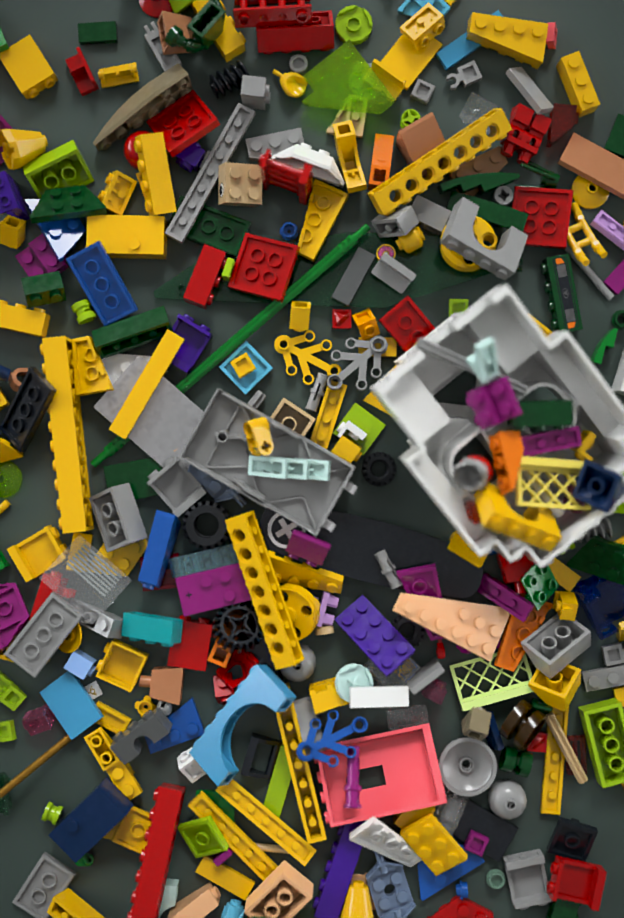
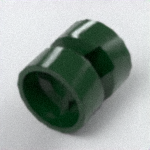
[499,745,533,778]

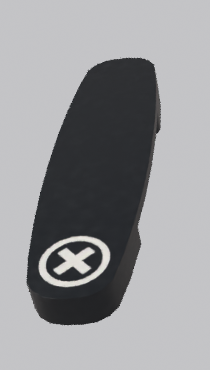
[259,508,483,599]

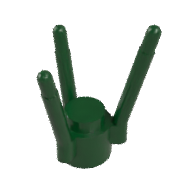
[514,161,560,189]

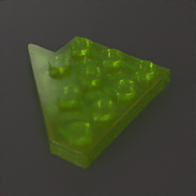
[302,40,395,114]

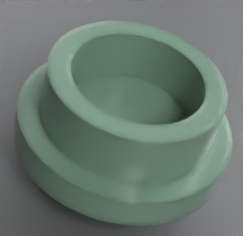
[486,869,506,889]

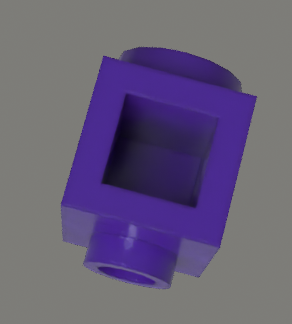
[175,142,206,172]

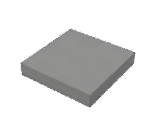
[405,657,445,695]

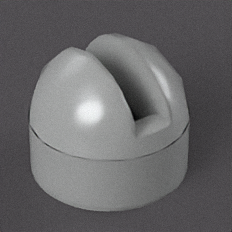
[157,700,172,716]

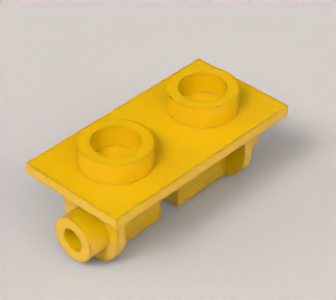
[98,62,140,88]

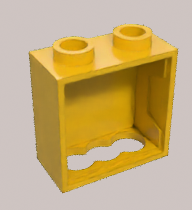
[95,639,149,693]

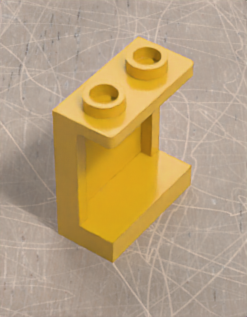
[0,34,58,100]
[7,525,70,582]

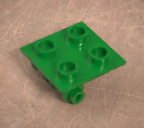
[520,564,559,611]

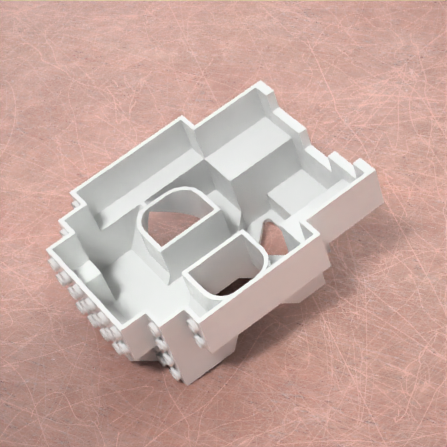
[369,284,624,568]

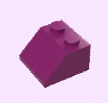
[285,528,331,567]

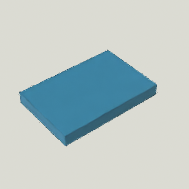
[39,671,104,740]

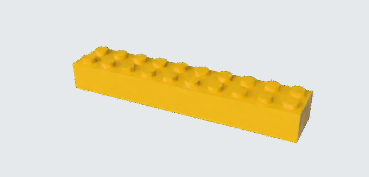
[40,336,94,534]

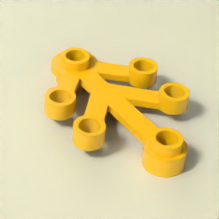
[274,330,342,385]

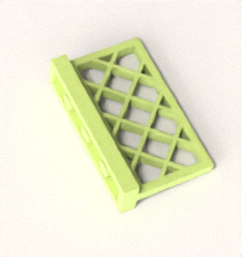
[449,652,534,711]

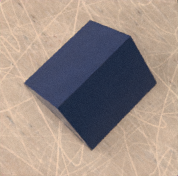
[572,459,624,513]

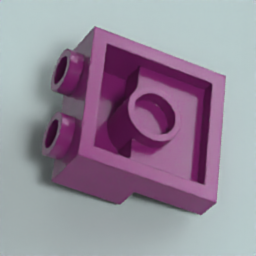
[15,233,69,277]
[466,376,523,430]

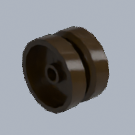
[499,699,547,751]

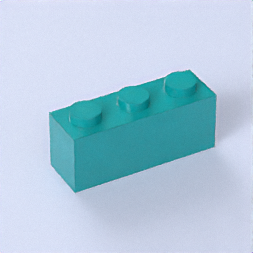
[121,611,183,647]

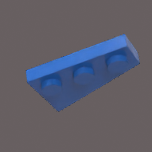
[145,697,204,754]

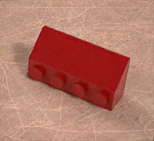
[256,10,334,54]

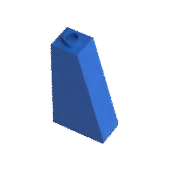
[138,510,181,590]

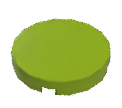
[335,5,373,45]

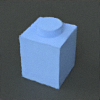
[64,649,97,680]

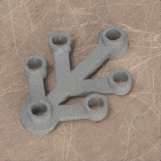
[327,336,388,391]

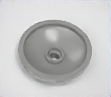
[439,737,497,796]

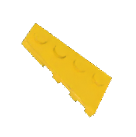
[298,179,349,262]
[268,550,344,594]

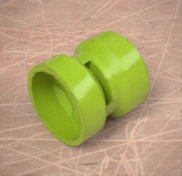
[71,299,96,325]

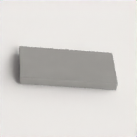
[4,591,84,678]

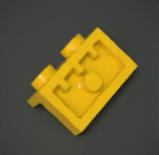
[400,2,445,52]
[97,170,138,215]

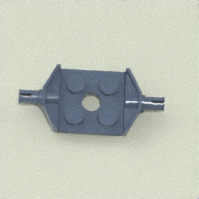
[185,444,247,508]
[365,851,416,918]

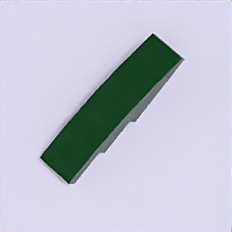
[437,172,520,195]
[446,191,529,232]

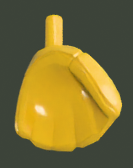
[272,69,308,98]

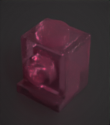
[421,678,447,705]
[22,703,56,736]

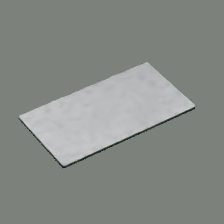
[94,356,204,468]

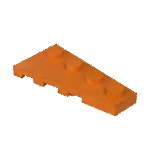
[494,594,553,672]

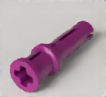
[344,746,362,809]

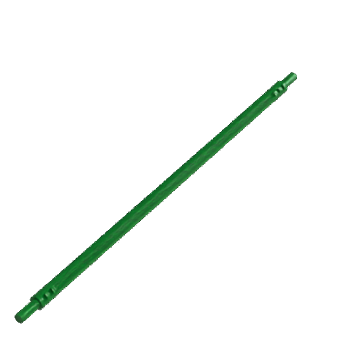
[90,224,371,468]

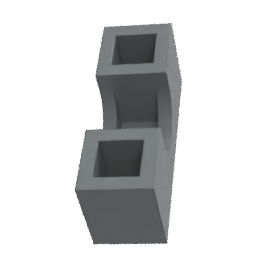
[110,707,173,765]

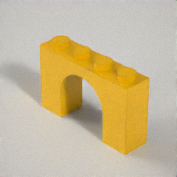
[474,482,562,552]

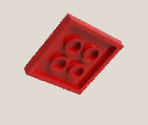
[146,90,220,158]
[512,186,573,249]
[228,233,300,302]

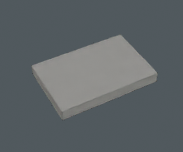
[12,852,77,918]

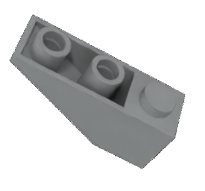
[70,598,123,639]

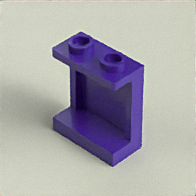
[0,170,30,221]
[171,314,213,374]

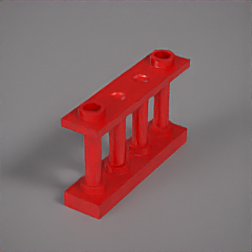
[233,0,312,28]
[258,149,313,205]

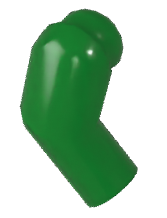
[74,853,94,867]

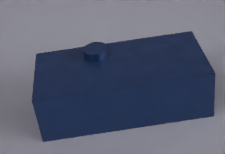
[48,777,134,863]

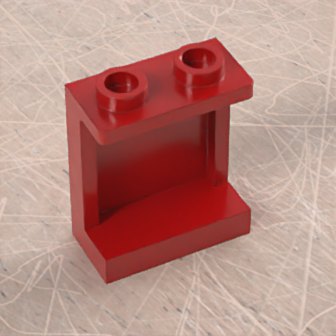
[167,615,214,671]
[546,856,607,911]

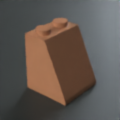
[395,112,445,179]

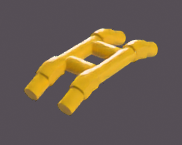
[567,201,608,266]

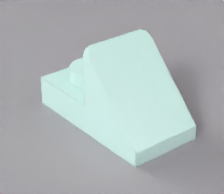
[466,337,499,384]

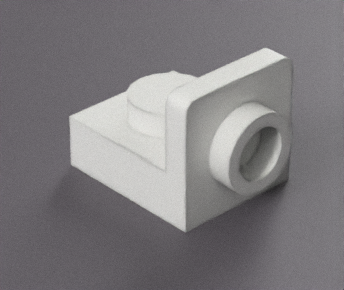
[336,420,367,441]
[177,747,206,783]

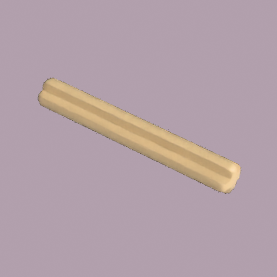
[546,712,588,784]

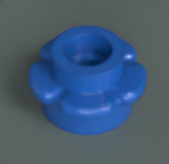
[280,222,298,241]
[456,880,468,900]

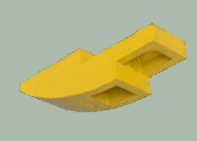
[84,727,143,800]

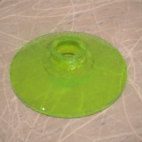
[0,461,22,498]

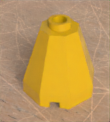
[0,129,48,170]

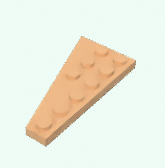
[393,593,510,661]

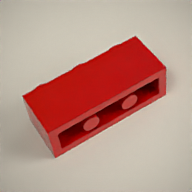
[183,244,227,310]

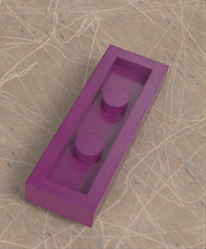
[521,425,582,456]
[477,573,535,622]

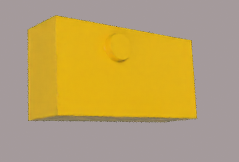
[86,215,167,259]

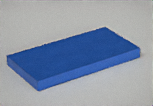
[66,240,138,326]

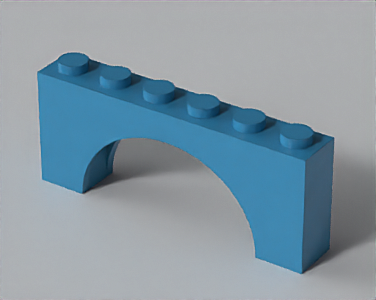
[189,664,297,787]

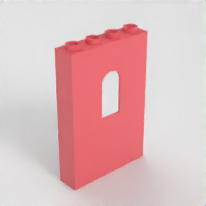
[314,723,447,827]

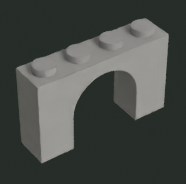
[440,197,528,280]

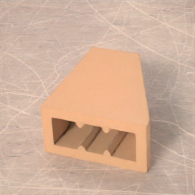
[167,882,221,918]

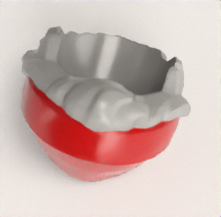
[453,455,493,493]

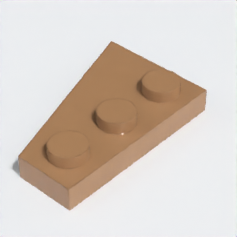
[448,146,508,196]

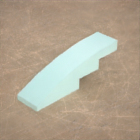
[248,455,331,481]

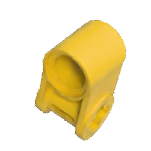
[243,417,274,456]

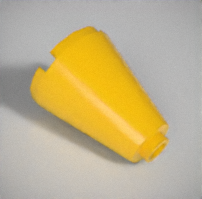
[340,880,374,918]

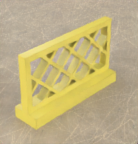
[515,456,591,511]

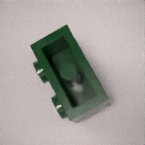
[21,271,66,308]

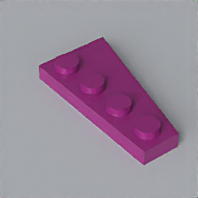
[396,563,444,641]

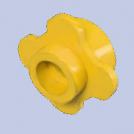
[134,695,157,717]

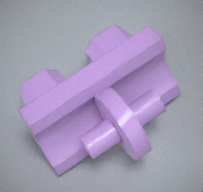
[306,591,339,627]

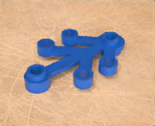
[296,709,368,767]

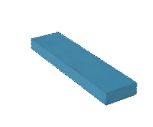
[436,10,503,71]

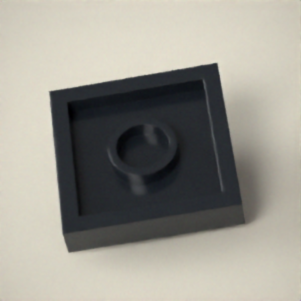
[547,817,598,862]

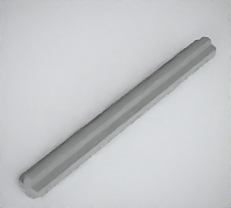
[416,338,528,396]

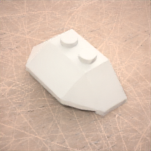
[272,143,345,188]

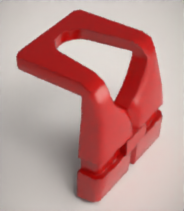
[216,649,259,689]

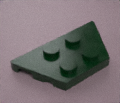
[30,185,107,224]
[566,535,624,586]

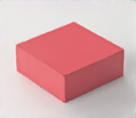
[546,22,558,49]

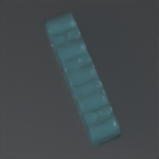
[168,543,251,578]

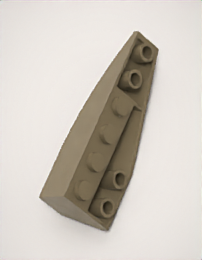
[93,63,193,151]

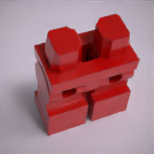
[500,103,552,164]

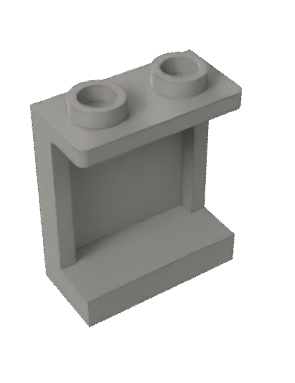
[147,457,207,518]
[503,849,552,910]

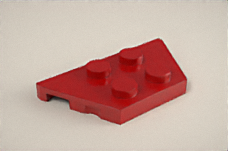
[426,895,494,918]

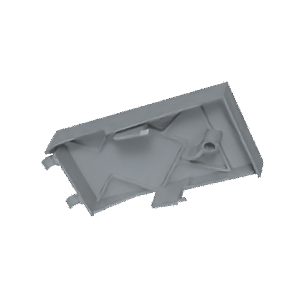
[179,388,358,537]

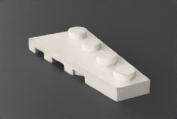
[349,816,422,868]

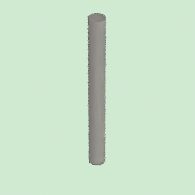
[564,242,614,301]

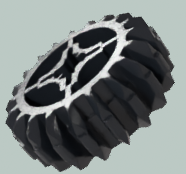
[212,602,264,655]

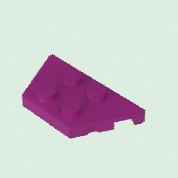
[0,583,30,651]

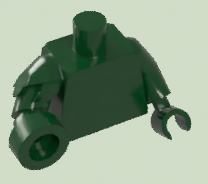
[165,0,226,53]

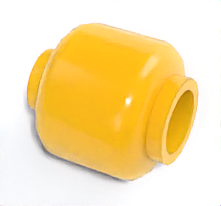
[396,226,426,253]

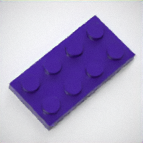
[334,595,416,677]

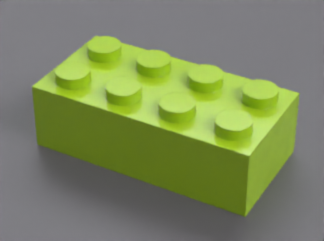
[578,698,624,788]

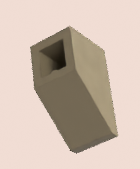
[461,707,492,741]

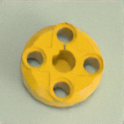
[440,216,498,272]
[269,583,321,640]

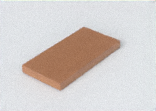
[557,133,624,199]

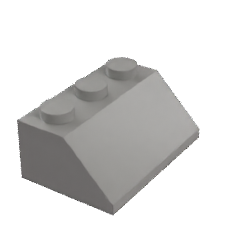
[89,483,148,553]
[521,613,591,679]

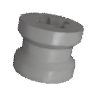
[492,186,513,206]

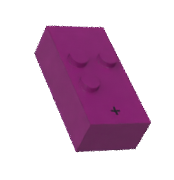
[175,562,252,616]

